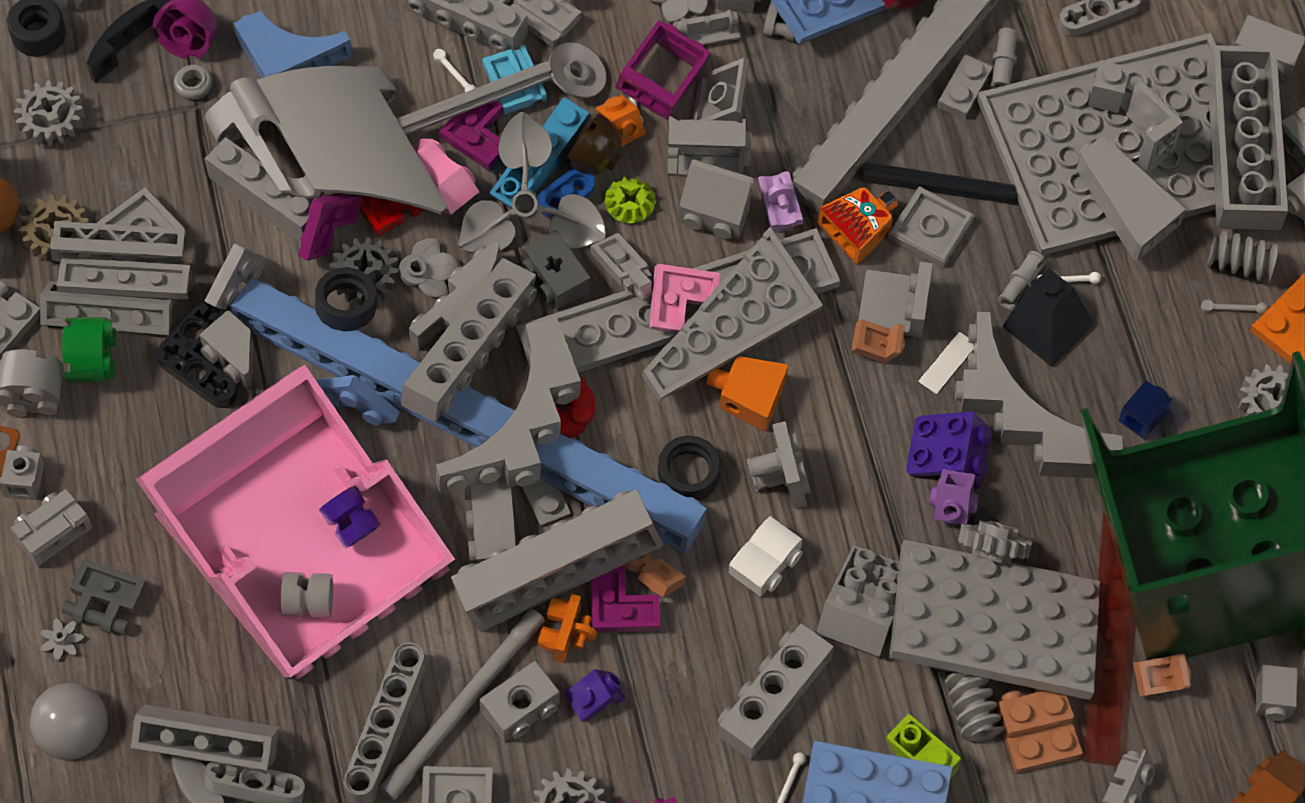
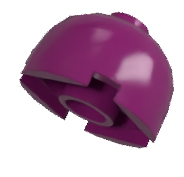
[153,0,217,59]

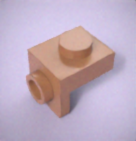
[851,319,906,364]
[1133,654,1191,697]

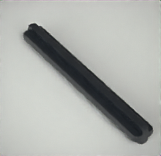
[861,162,1017,203]

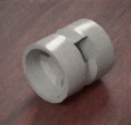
[281,572,334,618]

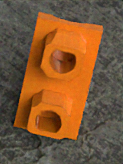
[538,594,598,663]

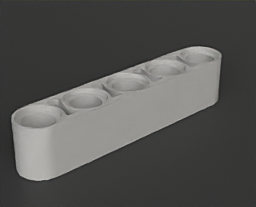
[344,642,426,803]

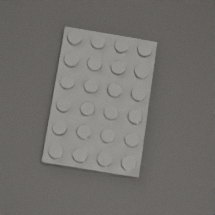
[889,540,1100,700]

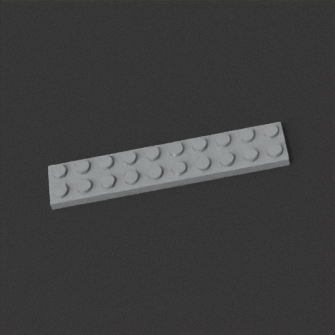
[516,228,840,373]

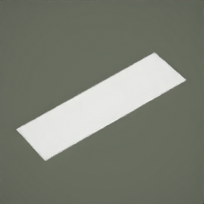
[918,332,974,394]

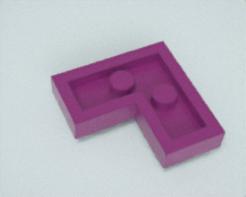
[439,101,503,171]
[298,193,364,261]
[591,564,660,633]

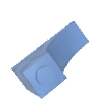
[233,11,353,79]

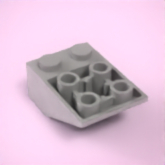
[816,545,899,657]

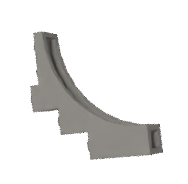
[955,312,1123,478]
[436,317,581,493]

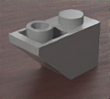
[199,310,254,390]

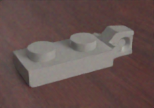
[590,233,652,301]

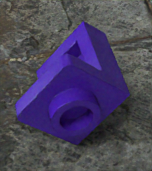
[564,669,626,722]

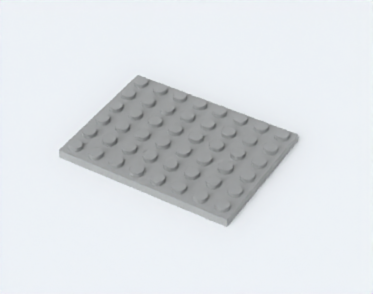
[977,33,1216,255]

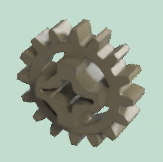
[19,194,90,262]

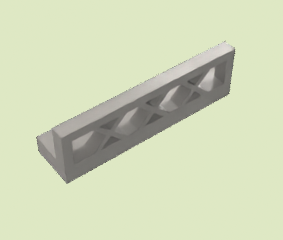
[50,221,185,265]
[57,257,195,300]
[40,281,177,335]

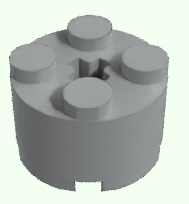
[0,349,64,417]

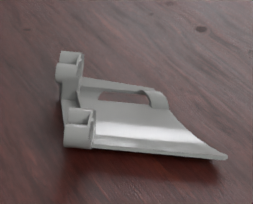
[204,66,448,214]

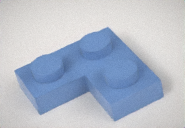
[316,375,400,426]

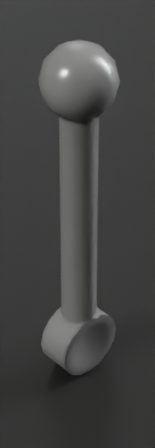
[1200,299,1268,315]

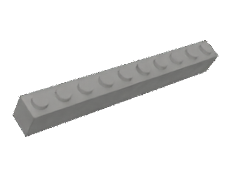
[791,0,998,213]

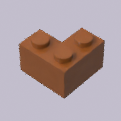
[1232,750,1305,803]

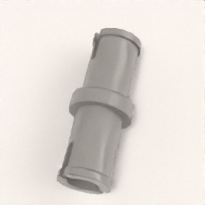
[991,28,1018,89]
[997,251,1046,311]

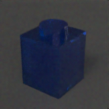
[1118,380,1172,440]

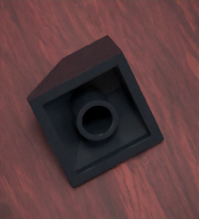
[1003,268,1094,367]

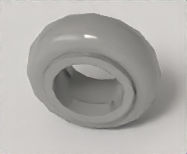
[174,65,212,100]

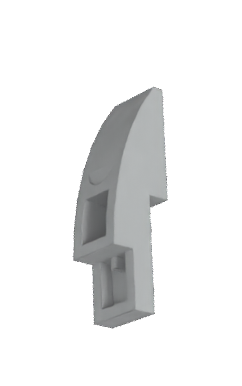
[409,241,500,351]

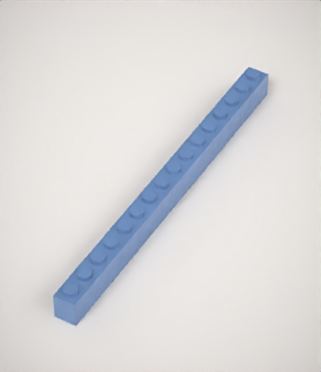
[231,278,707,554]

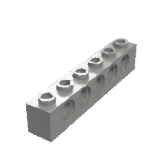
[401,258,537,422]

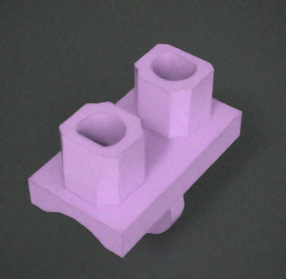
[758,171,803,232]

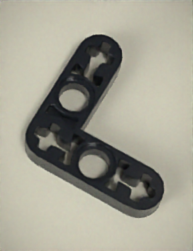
[157,296,237,408]

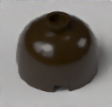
[563,112,622,176]

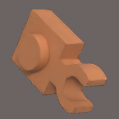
[625,553,686,598]

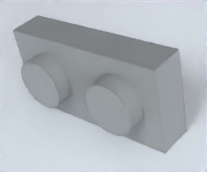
[937,55,993,120]

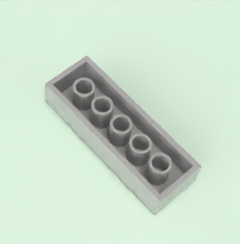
[1207,45,1288,230]
[451,489,664,632]

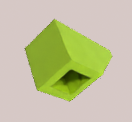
[885,713,961,779]

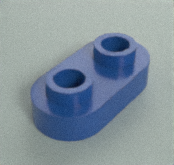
[539,169,595,219]

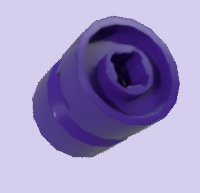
[319,486,381,549]

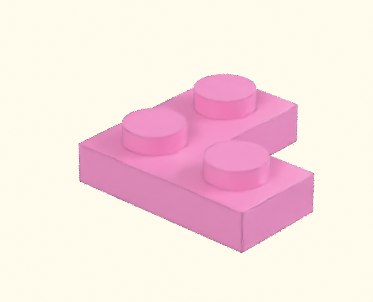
[649,264,720,333]

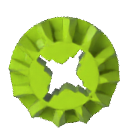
[605,176,655,223]

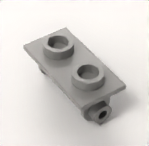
[673,9,740,45]
[1101,750,1155,803]

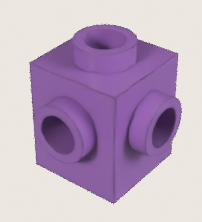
[929,469,979,525]

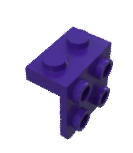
[906,411,992,488]

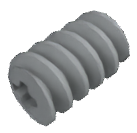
[1207,230,1278,282]
[945,672,1004,741]

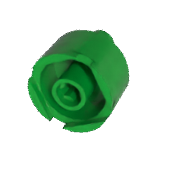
[62,317,117,383]

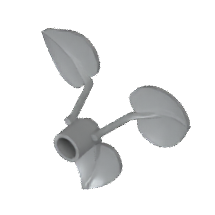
[458,112,605,253]

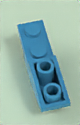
[489,97,591,209]

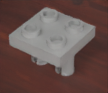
[747,421,811,509]

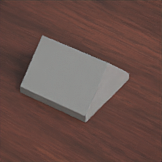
[692,57,749,123]

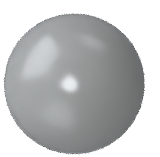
[30,683,108,760]

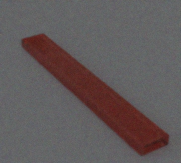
[1083,510,1130,766]

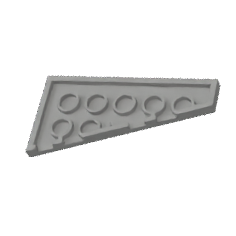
[642,227,823,402]

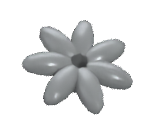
[40,619,84,661]

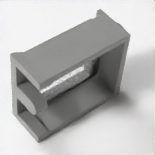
[668,117,752,177]

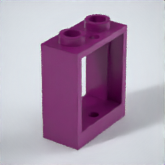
[615,20,711,121]

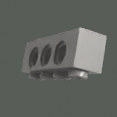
[717,623,834,760]

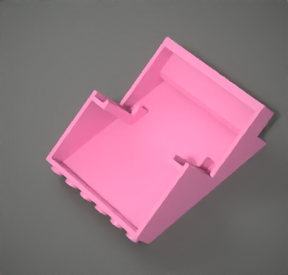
[135,365,455,679]

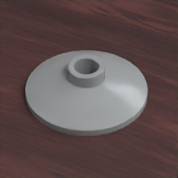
[549,42,606,99]

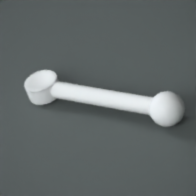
[433,49,476,92]
[1034,272,1101,284]
[777,752,806,803]

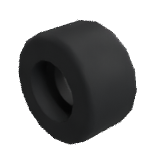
[6,0,66,57]

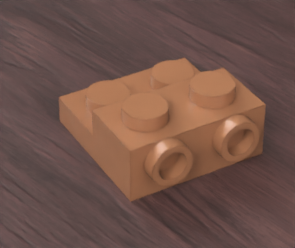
[995,689,1083,774]

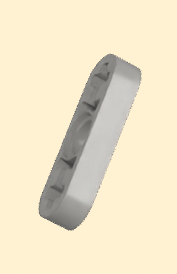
[1058,0,1141,37]
[204,761,305,803]

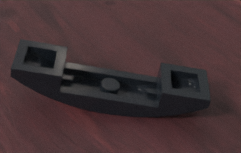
[87,0,170,83]

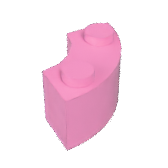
[412,138,479,214]

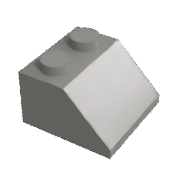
[678,159,753,241]

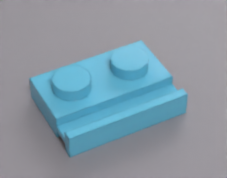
[482,45,547,115]

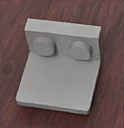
[1127,80,1183,174]
[858,262,933,338]

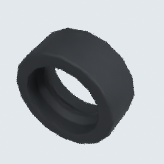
[315,267,377,331]
[658,435,721,501]

